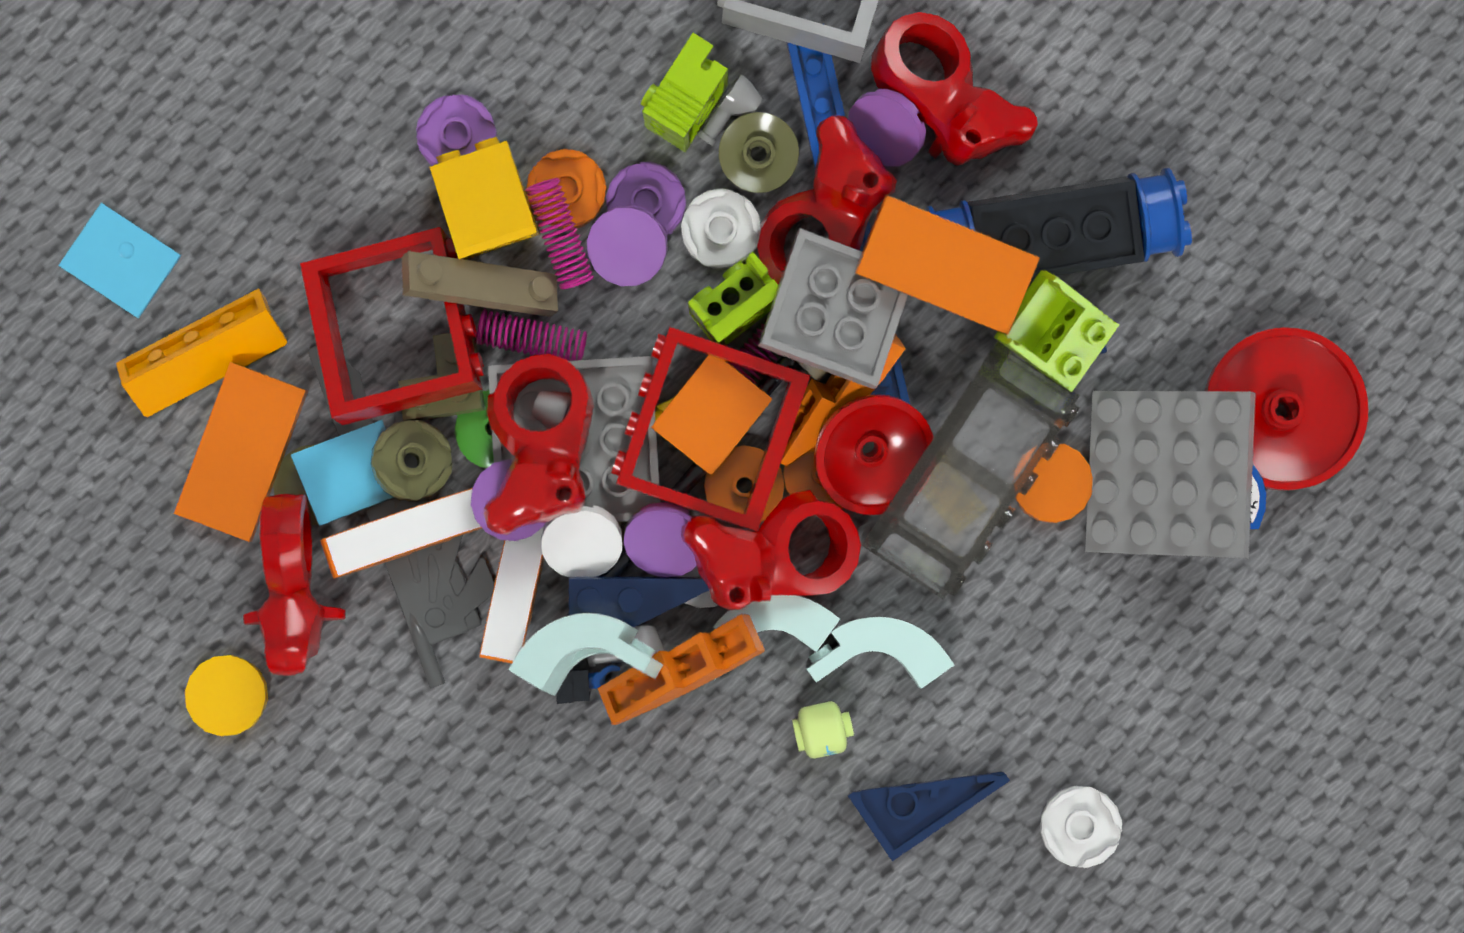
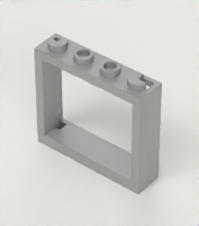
[717,0,879,63]

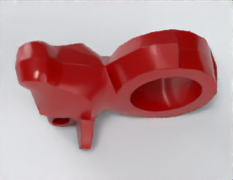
[871,12,1038,166]
[757,115,897,285]
[483,353,594,535]
[681,489,861,610]
[243,494,346,676]

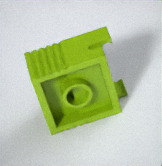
[640,33,728,153]
[688,252,779,346]
[994,270,1120,392]

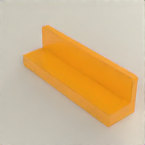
[116,288,287,417]

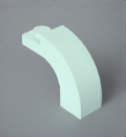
[713,595,840,652]
[508,613,663,696]
[806,617,954,689]

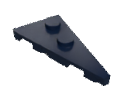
[569,577,710,628]
[847,771,1010,861]

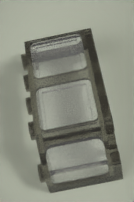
[861,341,1080,600]

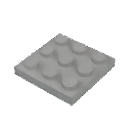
[758,228,908,389]

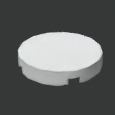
[681,188,761,270]
[541,505,622,577]
[1040,786,1122,868]

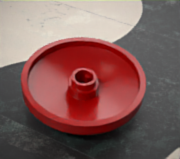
[1205,327,1369,491]

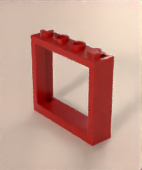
[300,227,484,425]
[611,327,810,532]

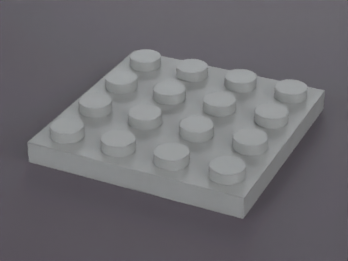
[488,356,660,522]
[1085,391,1255,559]

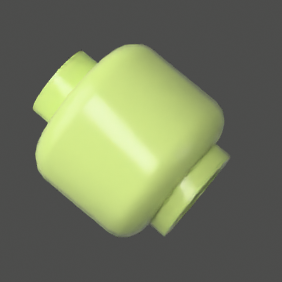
[792,701,854,759]

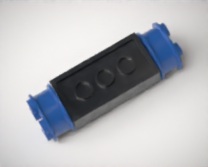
[926,168,1192,280]

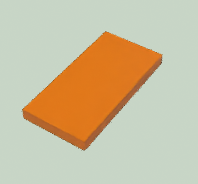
[854,195,1039,335]
[174,362,308,542]

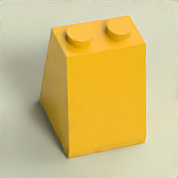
[430,137,540,260]

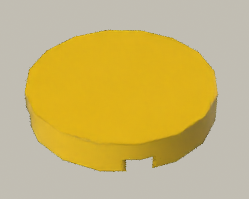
[185,655,268,736]

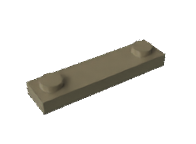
[402,251,558,317]

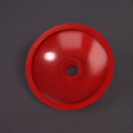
[815,395,936,515]

